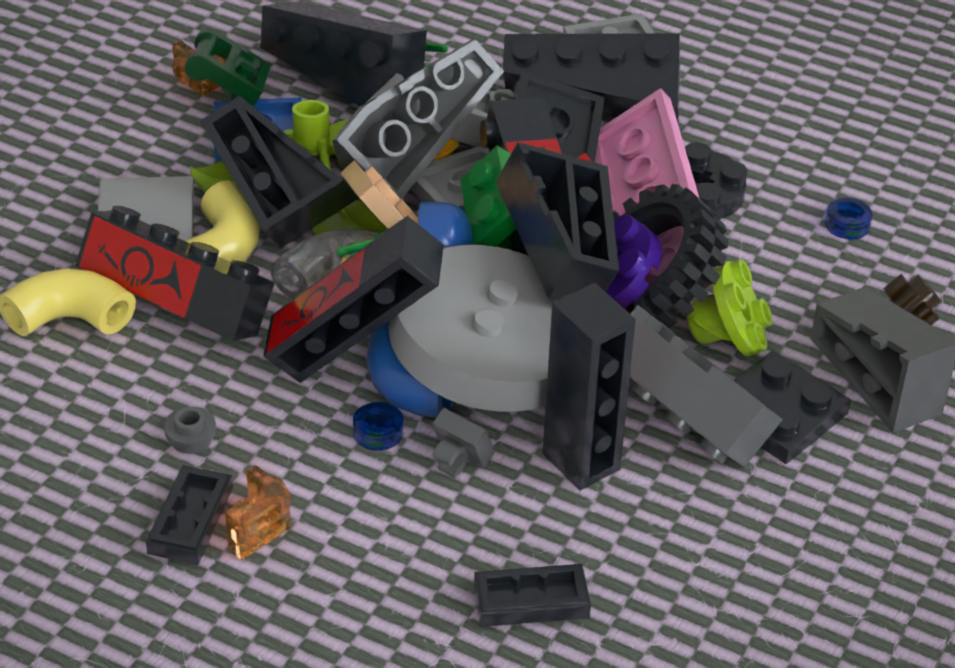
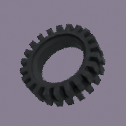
[613,184,728,328]

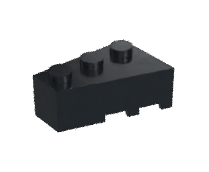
[200,96,359,248]
[496,142,619,301]

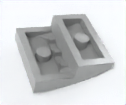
[98,176,194,241]

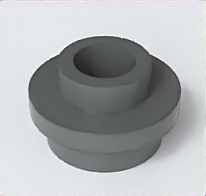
[164,407,216,454]

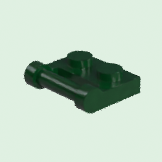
[184,28,271,107]

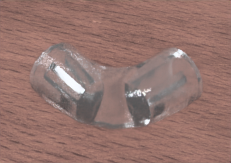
[271,229,379,299]

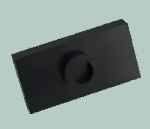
[146,465,233,565]
[474,564,591,627]

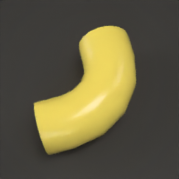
[185,180,260,262]
[0,268,136,336]

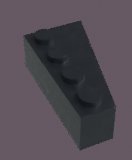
[260,1,427,106]
[503,33,680,126]

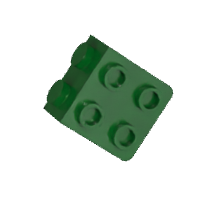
[460,146,516,251]

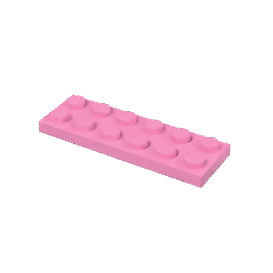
[595,88,715,289]

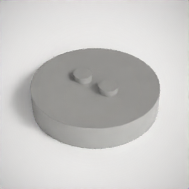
[388,245,556,412]

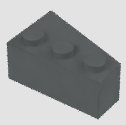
[810,287,955,433]
[630,305,783,467]

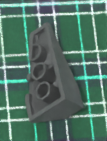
[332,39,504,199]

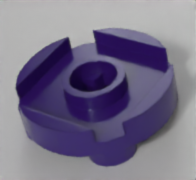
[606,214,662,308]

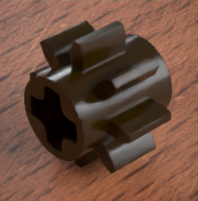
[883,274,942,326]

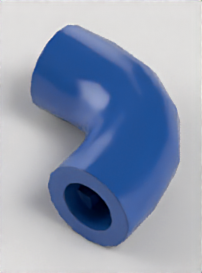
[366,321,455,418]

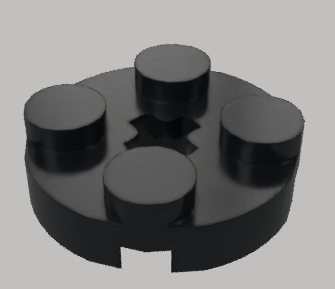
[685,142,747,218]

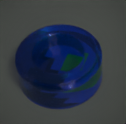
[825,197,873,240]
[353,402,404,451]

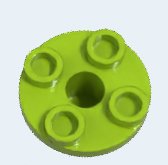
[686,259,773,357]

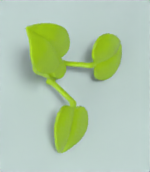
[190,100,388,244]

